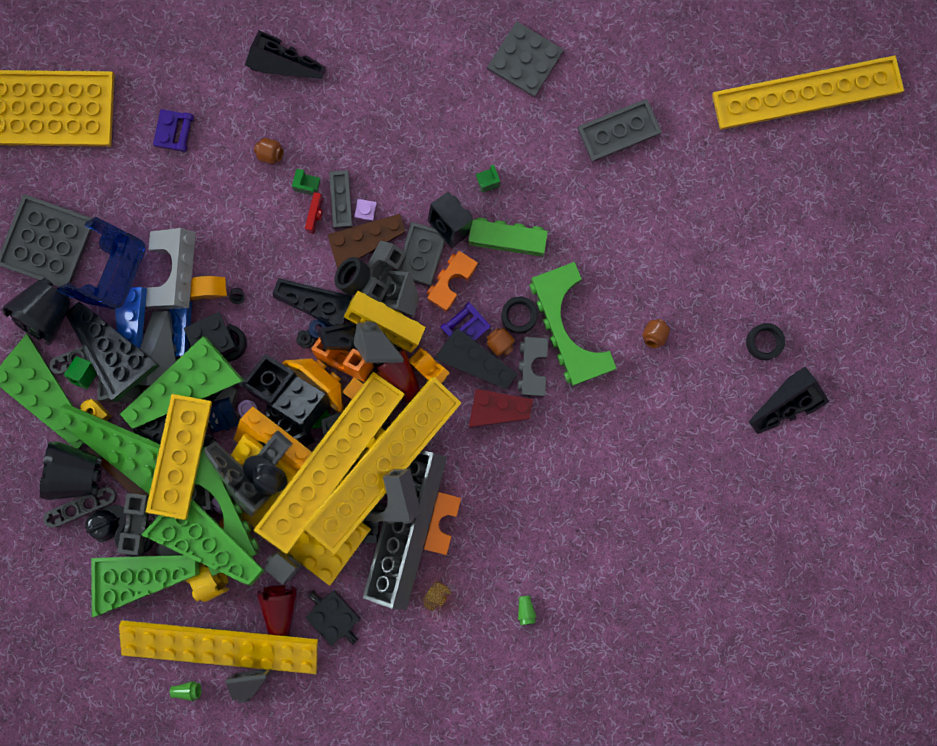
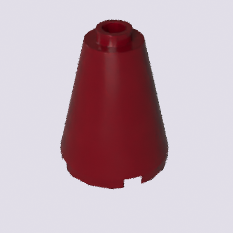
[372,349,420,403]
[257,585,297,636]

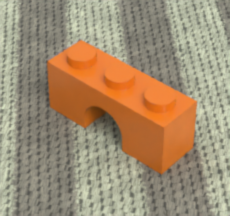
[427,251,478,313]
[311,337,375,382]
[424,492,461,555]

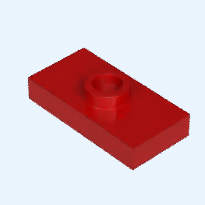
[305,192,323,234]

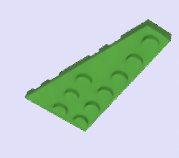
[0,334,84,449]
[120,336,244,429]
[60,404,160,494]
[142,499,265,586]
[91,555,199,617]

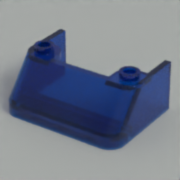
[57,217,146,309]

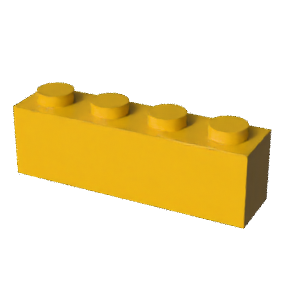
[344,291,426,353]

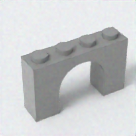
[145,228,196,310]

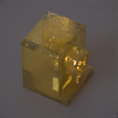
[422,579,452,611]

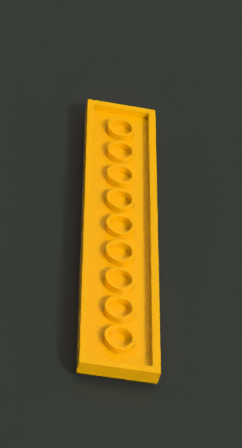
[712,55,904,130]
[254,372,405,555]
[303,377,461,554]
[119,620,318,674]

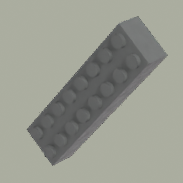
[363,450,447,610]

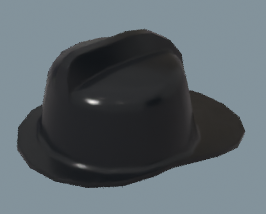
[243,455,287,495]
[85,505,126,542]

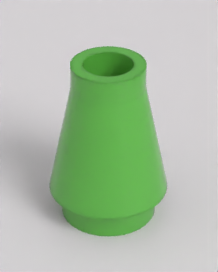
[518,596,537,625]
[170,681,201,701]

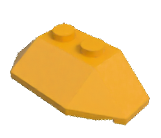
[282,358,344,414]

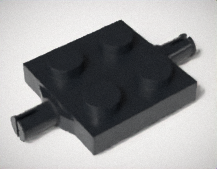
[305,589,361,646]

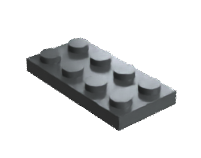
[577,99,662,162]

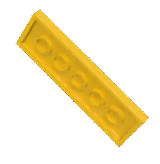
[146,394,212,520]

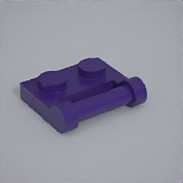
[153,109,194,152]
[440,302,491,341]

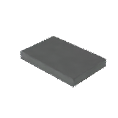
[396,222,445,286]

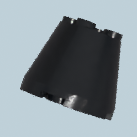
[0,278,71,346]
[40,441,102,500]

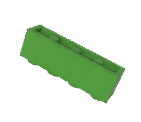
[469,218,548,257]

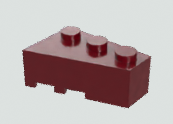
[469,389,533,428]

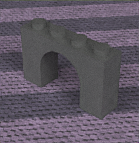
[338,469,421,524]

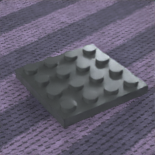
[0,194,96,291]

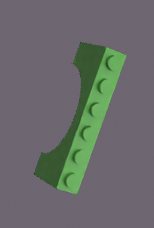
[529,262,617,386]
[195,446,260,576]

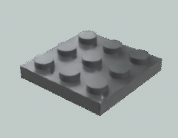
[487,21,564,98]

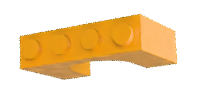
[234,406,312,472]

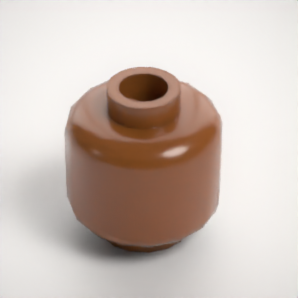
[254,138,284,165]
[642,319,670,348]
[486,327,515,356]

